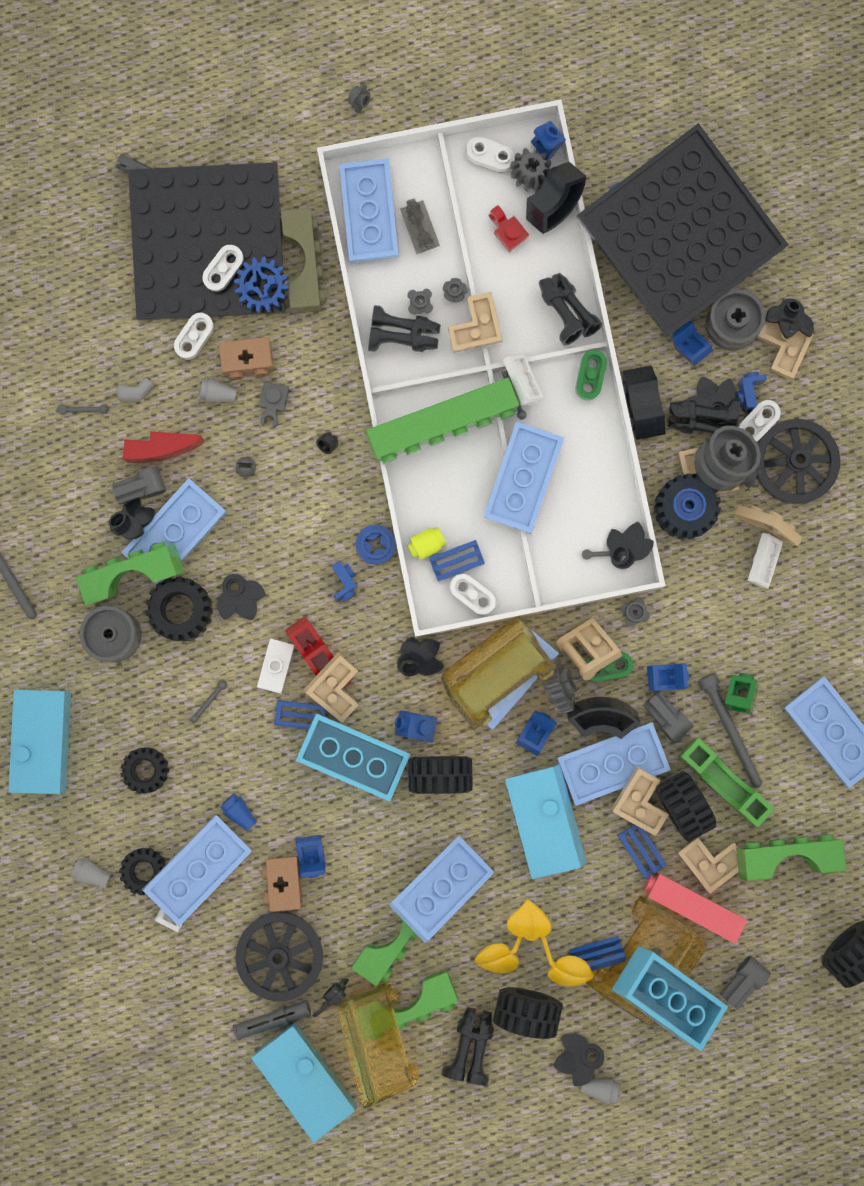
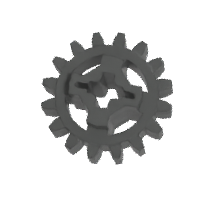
[542,658,577,714]

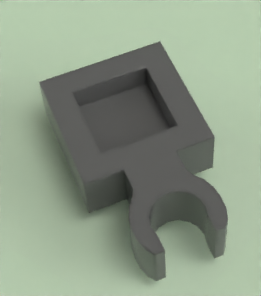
[259,382,289,428]

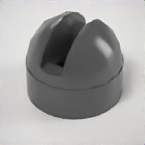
[236,457,256,477]

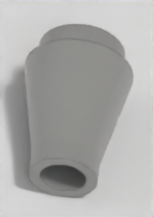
[199,378,237,403]
[70,858,111,888]
[581,1079,620,1105]

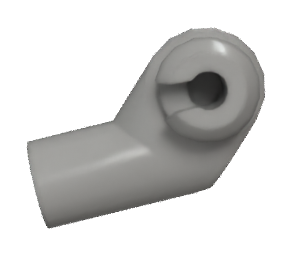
[116,377,154,402]

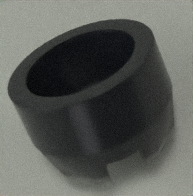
[316,432,338,454]

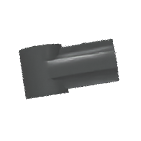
[112,466,166,505]
[643,691,694,744]
[720,955,771,1010]

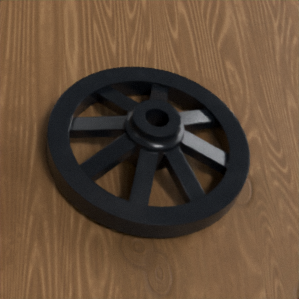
[757,419,840,504]
[236,912,323,1001]

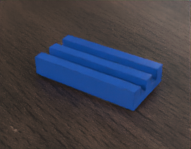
[429,540,485,582]
[274,700,327,729]
[617,824,667,879]
[569,936,626,971]

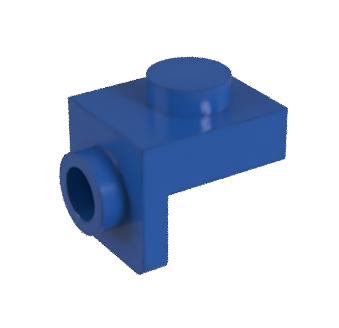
[531,121,566,160]
[672,321,713,366]
[736,372,767,412]
[332,561,358,602]
[647,663,689,691]
[395,710,438,743]
[516,711,557,756]
[296,835,326,878]

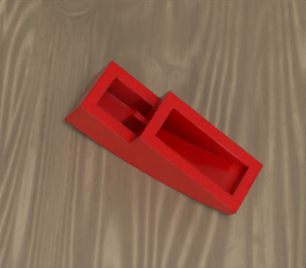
[123,431,204,463]
[285,616,352,689]

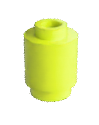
[407,527,447,561]

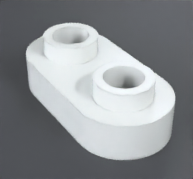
[466,137,515,173]
[203,245,244,292]
[174,313,214,360]
[738,400,781,442]
[450,574,496,615]

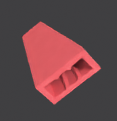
[644,872,748,944]

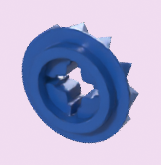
[356,524,396,565]

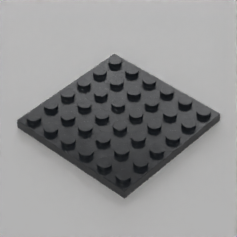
[576,123,789,338]
[128,162,286,321]

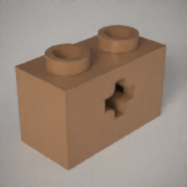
[219,337,274,380]
[262,855,303,912]

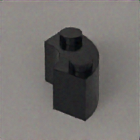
[526,162,586,234]
[622,365,666,440]
[567,697,640,739]

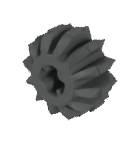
[510,148,552,191]

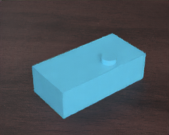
[8,690,71,794]
[296,713,410,801]
[505,764,587,879]
[611,946,728,1051]
[251,1021,357,1143]

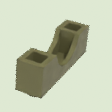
[281,208,326,314]

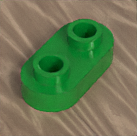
[575,350,607,401]
[586,652,633,682]

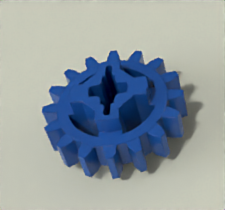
[234,257,289,313]

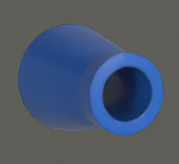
[220,793,257,831]

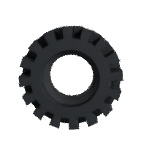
[120,748,169,794]
[119,848,166,895]

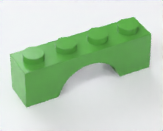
[75,541,185,606]
[677,738,775,828]
[736,834,846,881]
[351,881,417,987]
[351,969,458,1041]

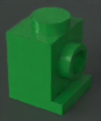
[725,673,759,715]

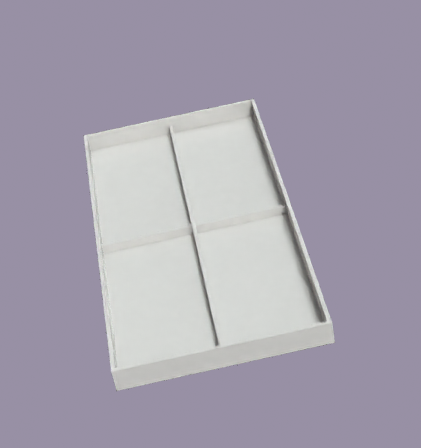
[317,100,665,638]

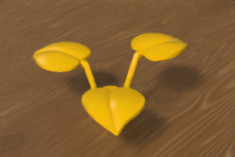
[475,899,594,987]

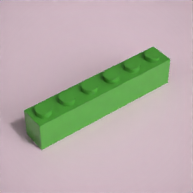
[365,377,520,464]

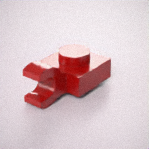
[488,205,530,253]

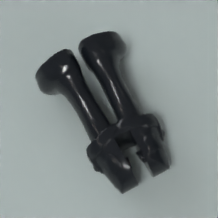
[539,273,602,346]
[368,305,441,352]
[667,398,741,434]
[441,1007,494,1086]

